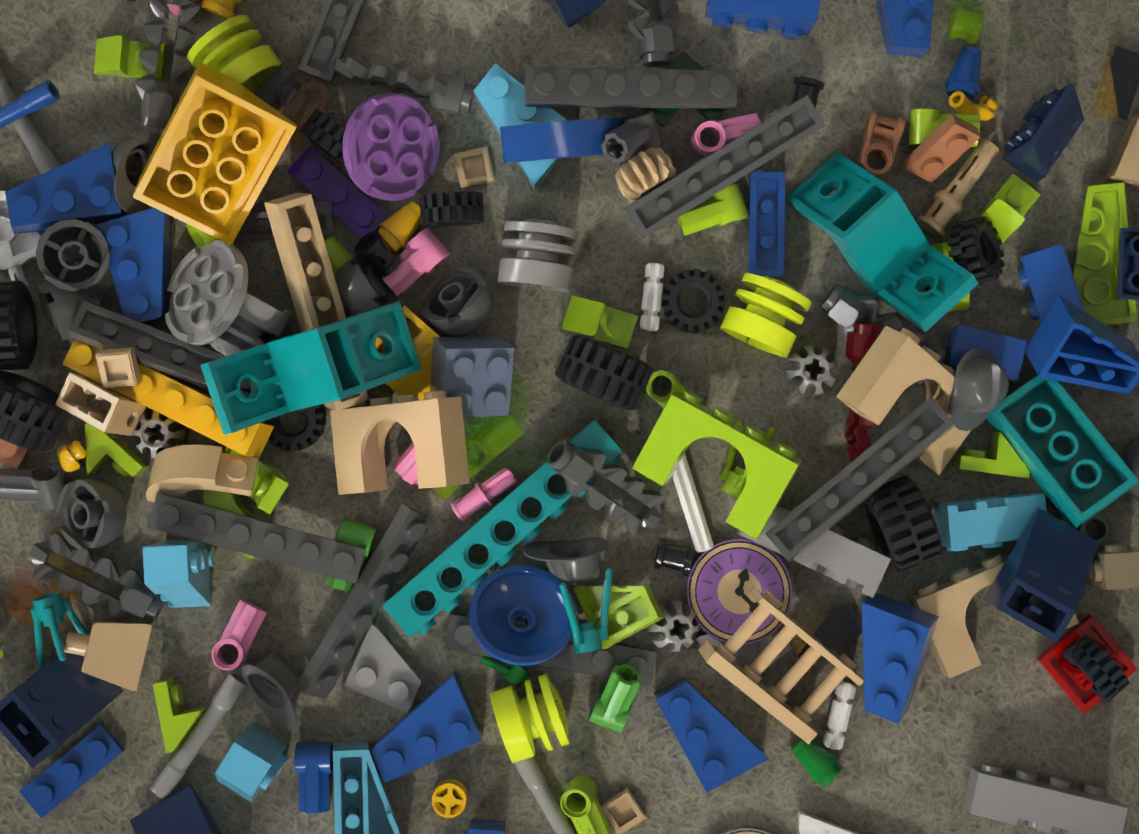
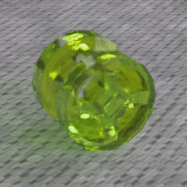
[946,4,984,45]

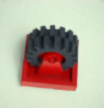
[1036,614,1138,714]

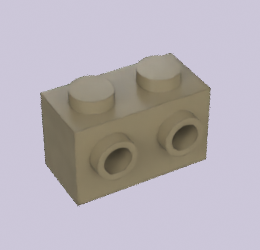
[1086,541,1139,590]

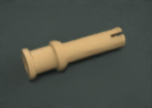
[916,138,1000,238]

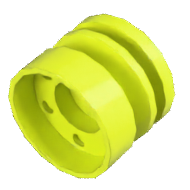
[187,15,283,93]
[720,273,812,358]
[490,673,570,763]

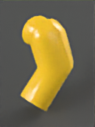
[949,91,998,121]
[57,441,87,472]

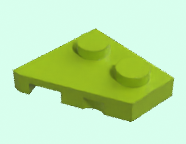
[573,586,664,649]

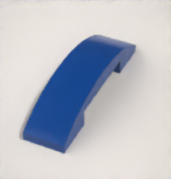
[500,118,625,163]

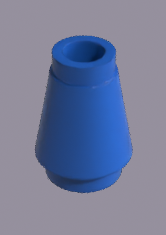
[945,46,982,101]

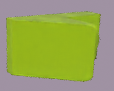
[94,35,167,80]
[978,173,1041,246]
[561,295,638,349]
[85,423,149,477]
[953,432,1030,478]
[248,460,289,514]
[153,677,207,753]

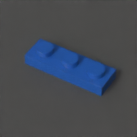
[748,171,785,278]
[19,724,125,819]

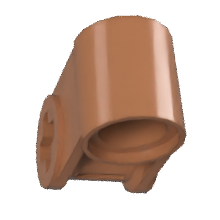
[857,109,906,179]

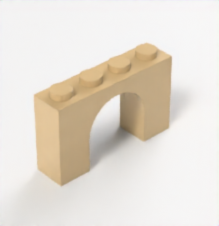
[836,326,971,475]
[330,391,470,495]
[910,547,1079,678]

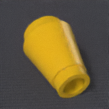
[378,201,421,252]

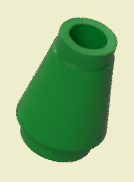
[790,739,843,788]

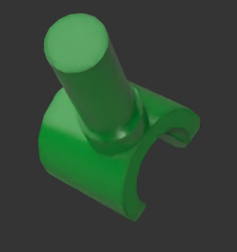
[480,656,530,685]

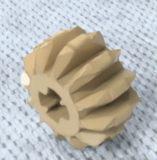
[615,147,676,203]

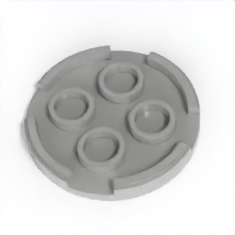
[165,240,248,345]

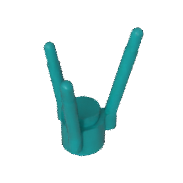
[559,567,613,654]
[30,592,89,668]

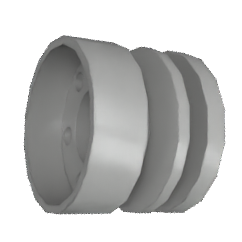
[497,219,578,292]
[209,291,291,356]

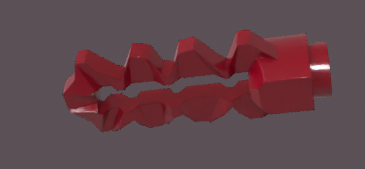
[844,322,883,462]

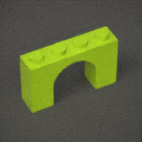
[632,390,802,540]

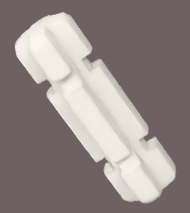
[640,263,664,331]
[823,681,856,750]

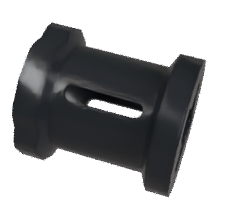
[792,76,825,108]
[354,231,401,278]
[653,538,695,577]

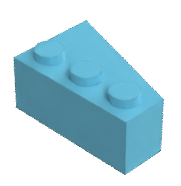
[473,63,567,190]
[933,492,1047,551]
[142,539,215,608]
[215,723,288,803]
[333,742,402,834]

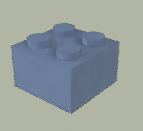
[430,336,514,417]

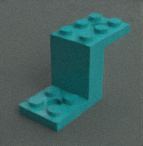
[785,151,979,332]
[200,301,422,435]

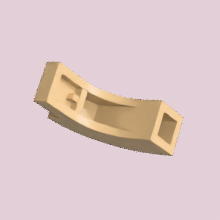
[146,445,258,502]

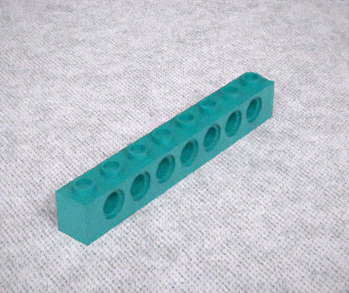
[382,419,623,638]

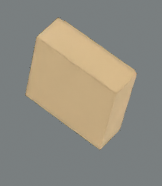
[453,146,495,189]
[95,347,141,388]
[600,787,647,834]

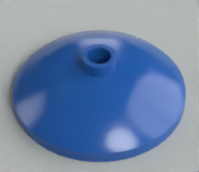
[469,565,576,666]

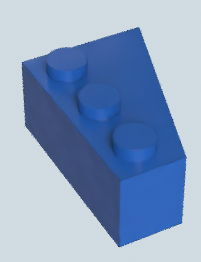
[97,208,173,325]

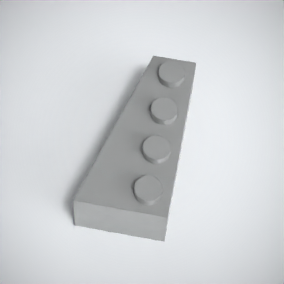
[736,500,891,598]
[963,763,1128,834]

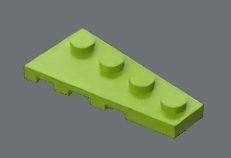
[1073,182,1137,325]

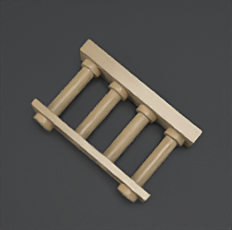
[698,586,864,744]

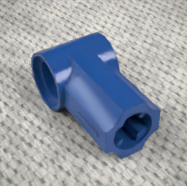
[295,742,333,813]

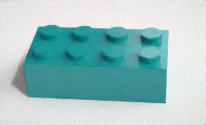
[986,375,1139,529]

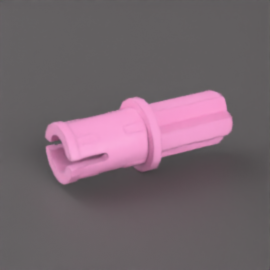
[450,467,518,522]

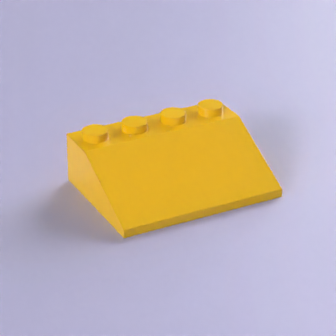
[133,62,297,245]

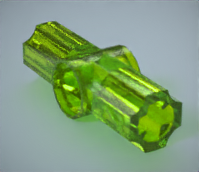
[433,414,525,500]

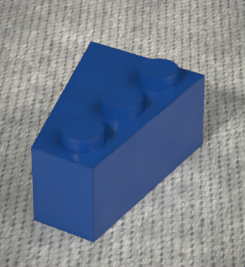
[705,0,820,39]
[876,0,934,57]
[5,143,122,234]
[1025,295,1139,394]
[862,593,939,724]
[370,670,483,783]
[654,677,769,793]

